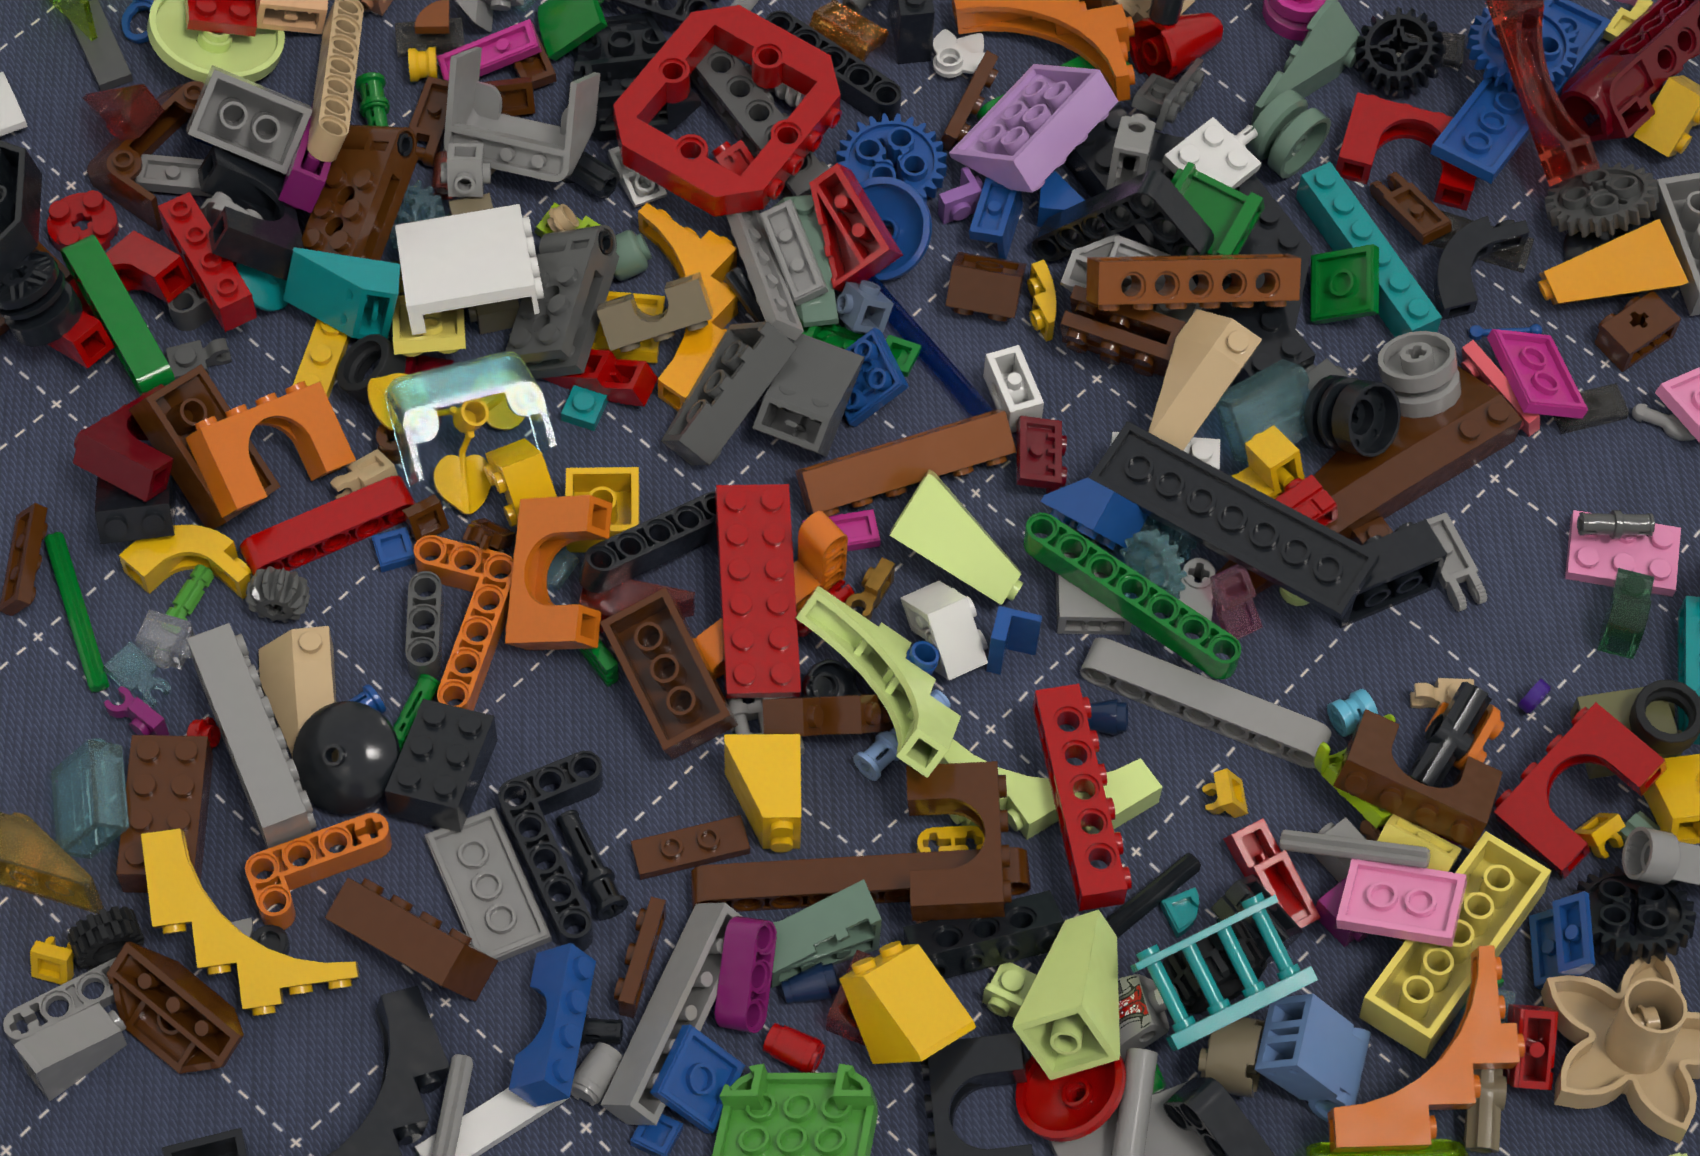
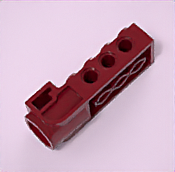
[1557,0,1700,143]

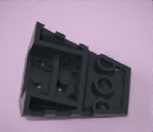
[566,12,701,141]

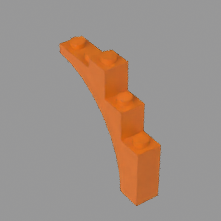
[952,0,1135,102]
[1328,945,1525,1153]

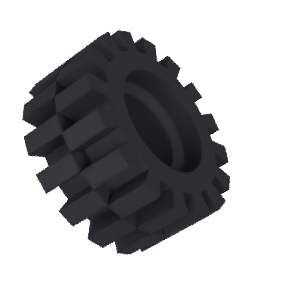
[67,906,145,970]

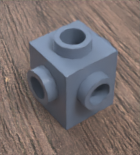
[836,280,894,334]

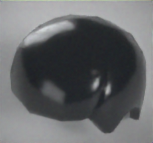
[802,659,861,697]

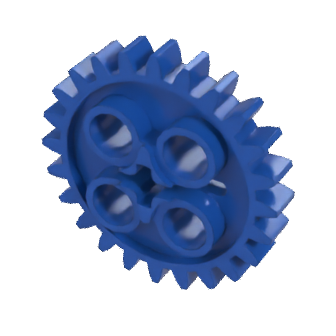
[1466,0,1579,95]
[836,113,947,203]

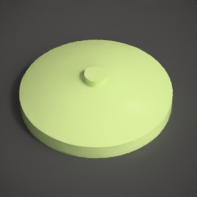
[147,0,285,83]

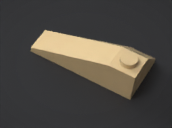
[1148,309,1262,451]
[258,626,339,762]

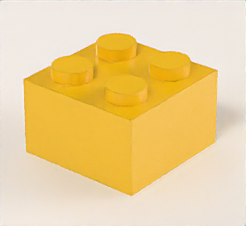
[565,467,640,553]

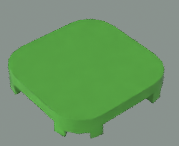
[712,1063,878,1156]

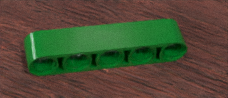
[60,234,175,396]

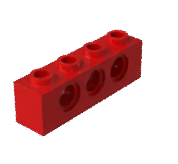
[158,192,257,332]

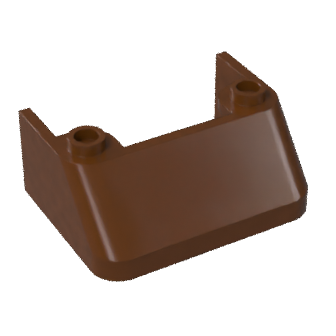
[87,81,204,232]

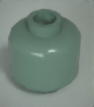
[614,230,652,281]

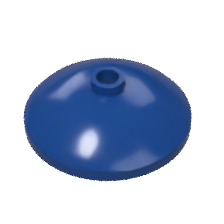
[860,177,932,281]

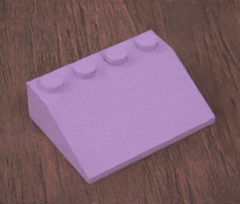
[949,64,1119,193]

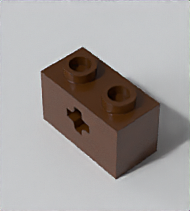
[1594,290,1681,372]

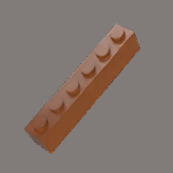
[795,409,1016,516]

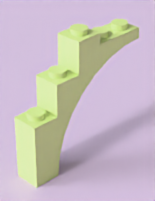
[796,586,961,778]
[939,739,1162,840]

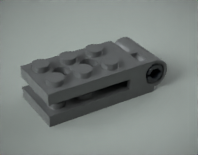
[503,225,619,379]

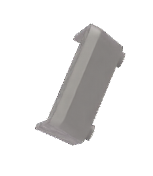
[444,47,600,182]

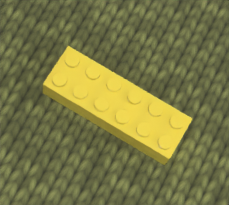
[1359,831,1552,1059]

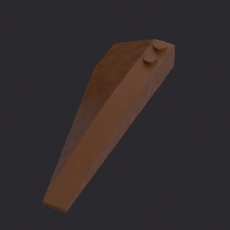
[1214,365,1523,610]

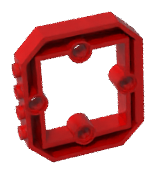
[613,5,842,217]

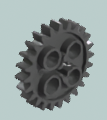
[1545,162,1659,237]

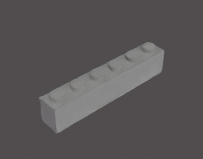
[600,903,742,1125]

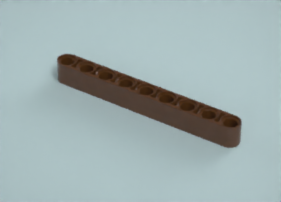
[690,847,1031,912]

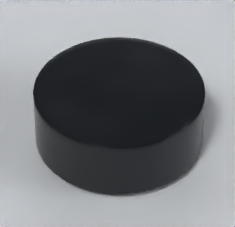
[251,925,290,955]

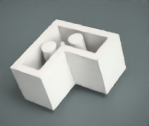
[900,581,988,680]

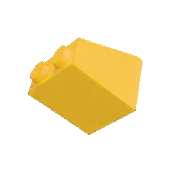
[724,734,801,853]
[839,941,976,1064]

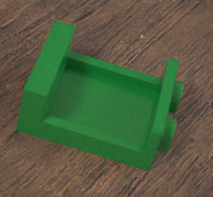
[1171,162,1265,255]

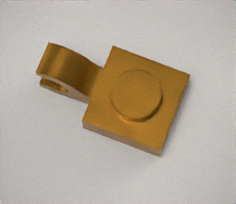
[845,557,895,620]

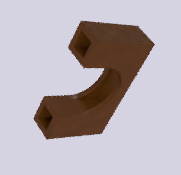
[1333,709,1503,850]
[906,761,1012,921]

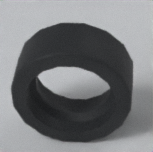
[337,334,406,405]
[1629,679,1700,755]

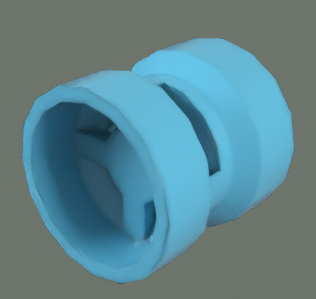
[1327,689,1378,737]

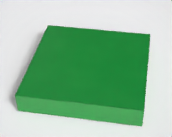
[1311,244,1379,325]

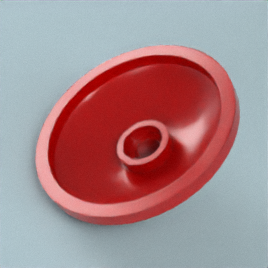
[1016,1055,1126,1142]

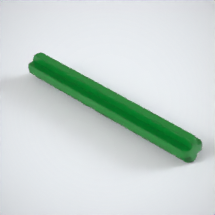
[44,532,109,693]

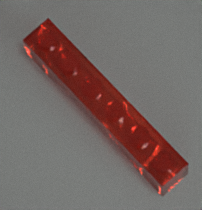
[1486,0,1600,187]

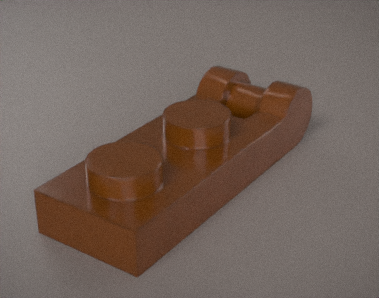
[409,76,449,167]

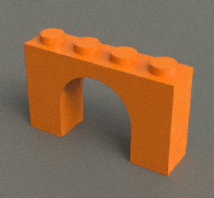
[185,381,356,518]
[505,495,613,650]

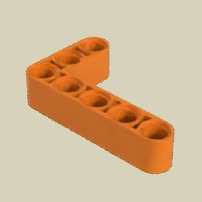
[695,511,848,679]
[414,535,514,711]

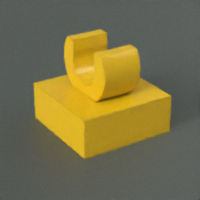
[1202,768,1248,818]
[1574,813,1625,859]
[30,936,75,985]

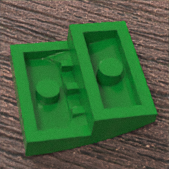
[538,0,608,61]

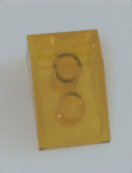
[0,812,104,914]

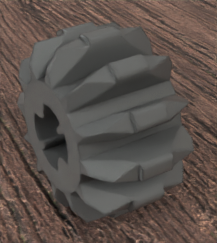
[246,566,310,623]

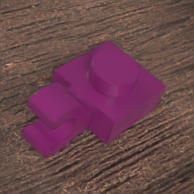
[104,686,169,736]

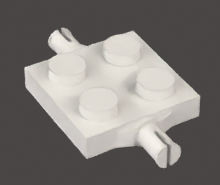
[1162,117,1261,189]

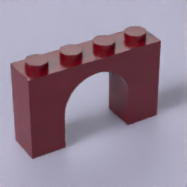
[73,384,174,502]

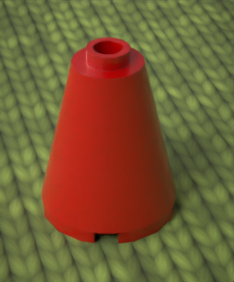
[1129,13,1223,80]

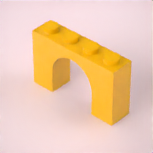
[1643,754,1700,844]

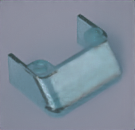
[385,351,557,487]

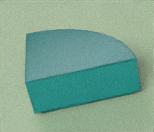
[1160,887,1199,938]

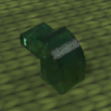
[1597,568,1654,659]

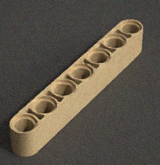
[307,0,364,162]

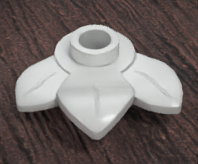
[933,29,985,78]

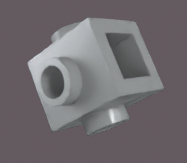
[441,143,491,199]

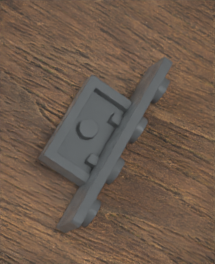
[1131,58,1205,131]

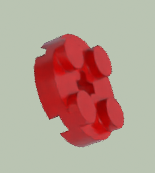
[47,190,119,251]

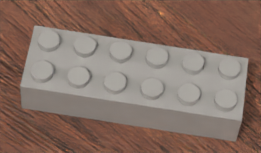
[187,623,317,849]

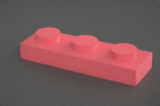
[1461,340,1540,437]

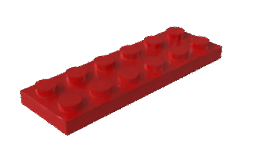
[715,484,801,698]

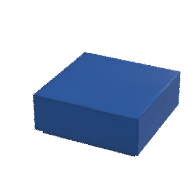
[371,527,415,573]
[630,1114,683,1156]

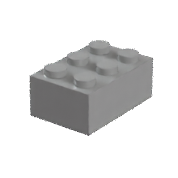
[186,65,313,174]

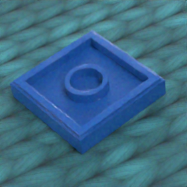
[650,1024,745,1134]

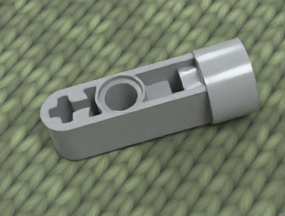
[1622,827,1700,886]

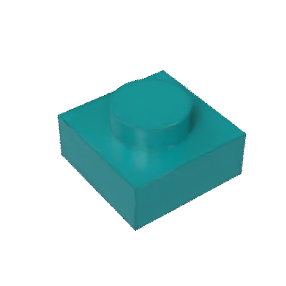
[561,385,608,431]

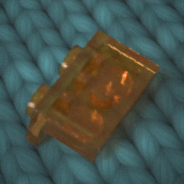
[809,0,889,62]

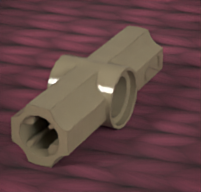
[1463,1069,1507,1153]

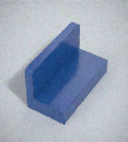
[969,177,1023,259]
[986,606,1042,675]

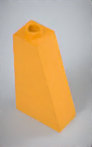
[1538,219,1688,305]

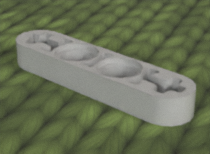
[3,957,116,1044]

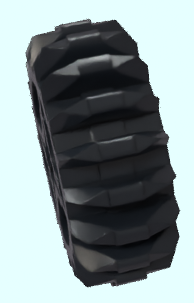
[1355,6,1446,98]

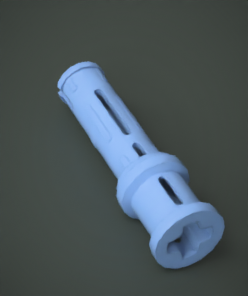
[853,689,951,781]

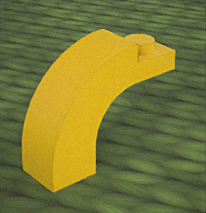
[119,525,251,599]

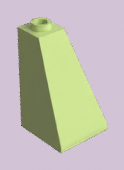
[889,469,1023,605]
[1012,910,1120,1080]

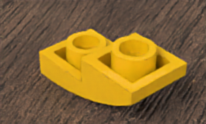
[1027,260,1057,342]

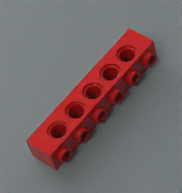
[1033,684,1132,911]

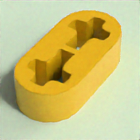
[916,825,985,853]

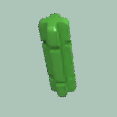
[163,564,214,631]

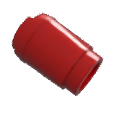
[763,1023,826,1073]

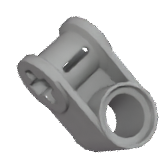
[1176,558,1215,621]

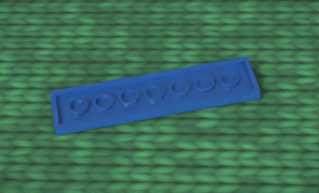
[1430,0,1611,184]

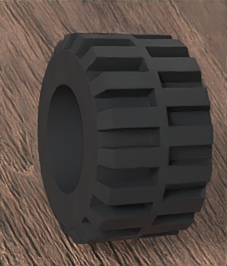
[1162,921,1268,1013]

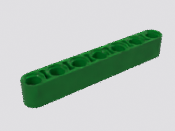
[1023,512,1241,680]

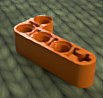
[245,812,392,930]

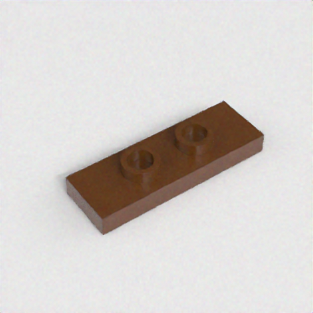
[631,815,750,880]

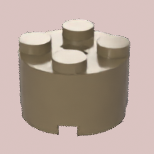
[1198,1015,1265,1098]

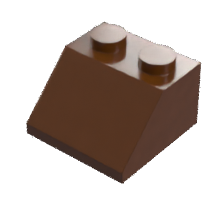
[945,252,1027,321]

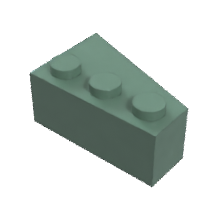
[771,879,882,988]

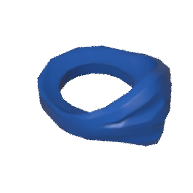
[121,0,154,44]

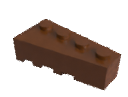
[325,877,498,1002]

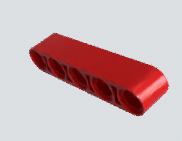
[239,476,416,576]

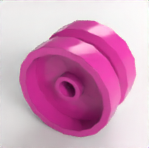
[1262,0,1326,41]

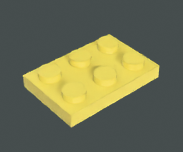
[393,295,466,357]

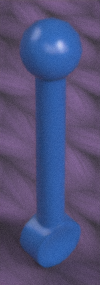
[1469,324,1542,341]

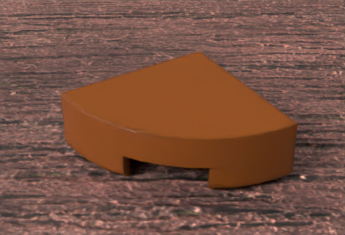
[415,0,450,34]

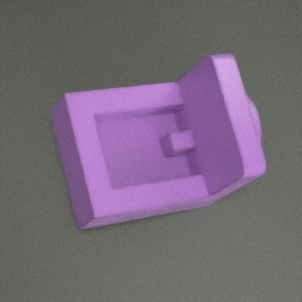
[938,166,983,224]

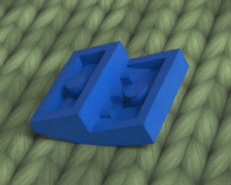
[1529,891,1595,990]

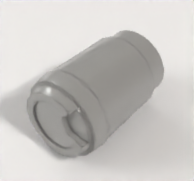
[571,1042,623,1106]

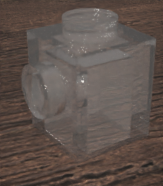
[135,610,195,670]

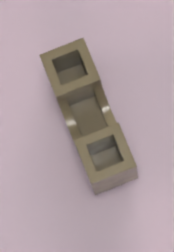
[597,272,713,352]

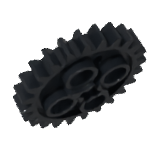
[1572,866,1696,964]

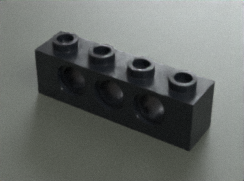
[903,890,1064,979]

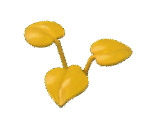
[367,373,534,515]

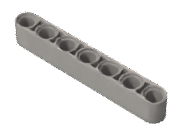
[1080,638,1331,768]

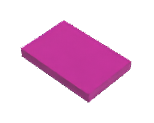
[1487,329,1588,419]

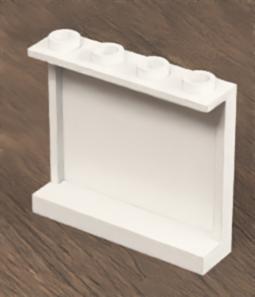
[395,204,544,335]

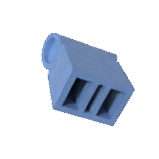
[1254,993,1371,1122]

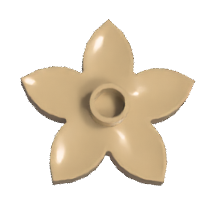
[1541,955,1700,1144]

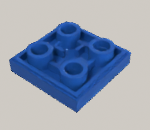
[844,328,909,427]

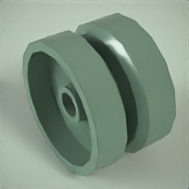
[1245,90,1331,178]

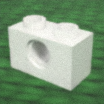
[983,345,1044,433]

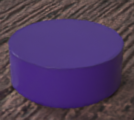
[1517,678,1551,714]

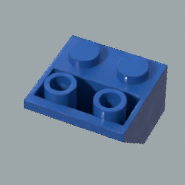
[1040,477,1148,550]

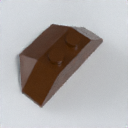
[106,942,244,1074]

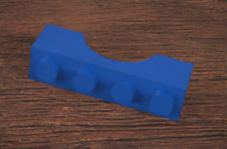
[509,943,596,1107]

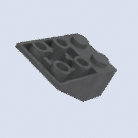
[753,334,865,457]

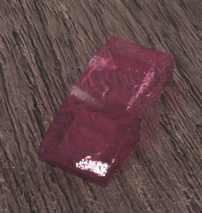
[1210,564,1263,640]

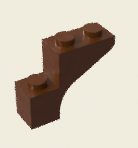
[762,694,894,736]

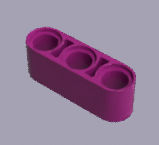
[715,916,777,1033]

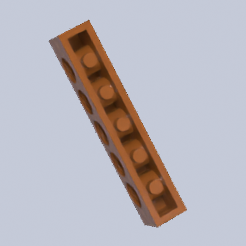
[1086,253,1301,311]

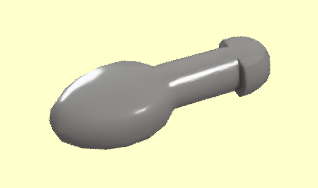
[1632,404,1696,441]

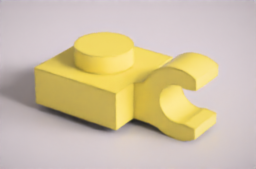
[1602,0,1654,42]

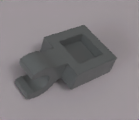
[166,338,232,380]

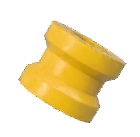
[408,47,438,82]

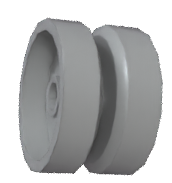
[1378,331,1461,418]

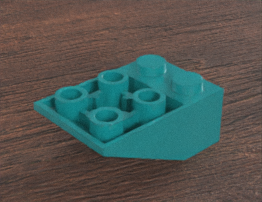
[283,247,400,339]

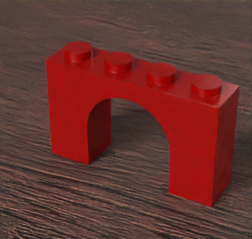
[1336,92,1476,211]
[47,231,195,368]
[1494,702,1667,879]

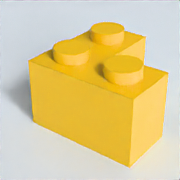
[1633,75,1700,157]
[1232,425,1305,499]
[484,438,557,527]

